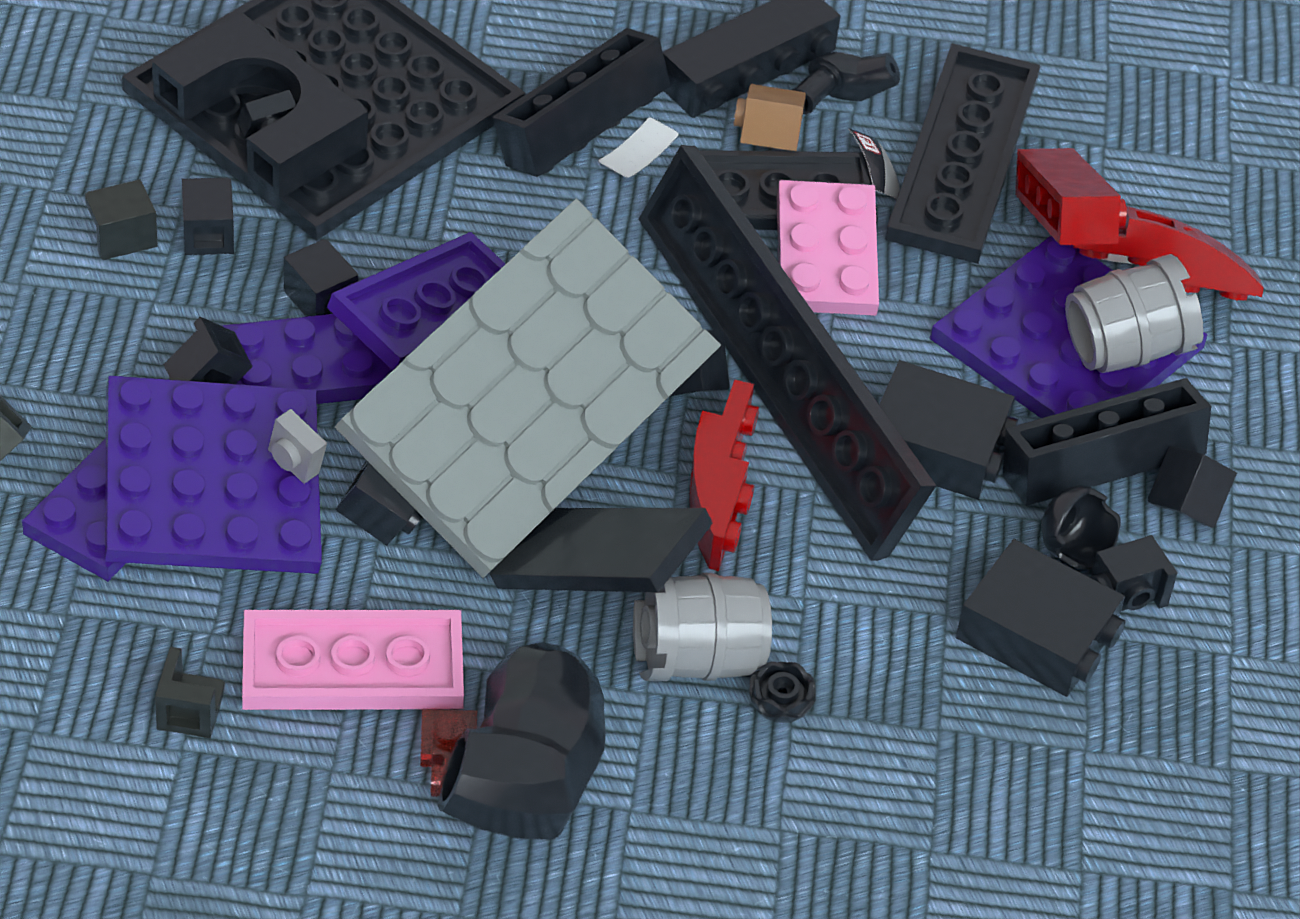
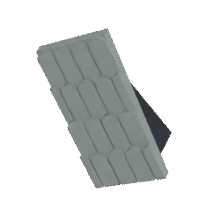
[335,198,721,578]

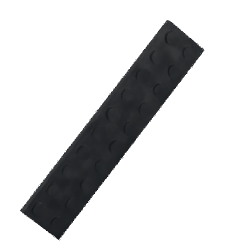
[638,145,936,561]

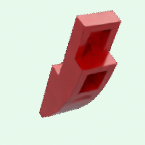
[1073,206,1264,301]
[689,379,759,571]

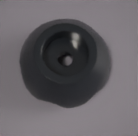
[749,661,816,723]

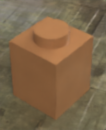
[734,84,806,151]

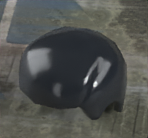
[1041,485,1121,569]

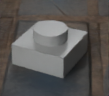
[268,409,327,484]

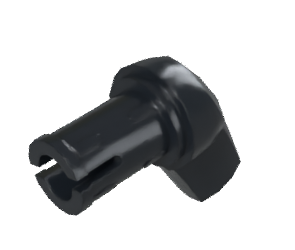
[792,52,900,115]

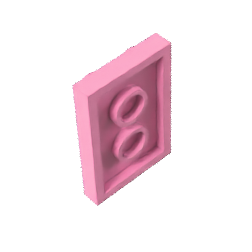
[777,180,879,316]

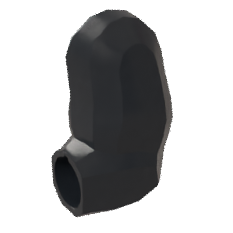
[438,642,606,840]

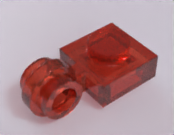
[420,709,477,797]

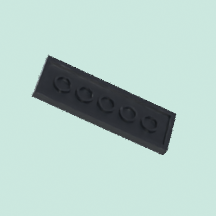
[885,43,1041,264]

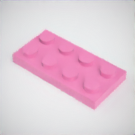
[242,610,464,710]

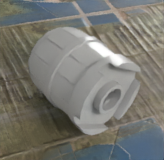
[1065,254,1203,373]
[633,573,772,681]

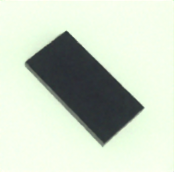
[699,150,878,230]
[490,508,713,593]

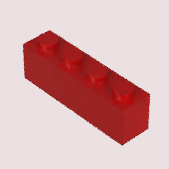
[1015,148,1127,245]

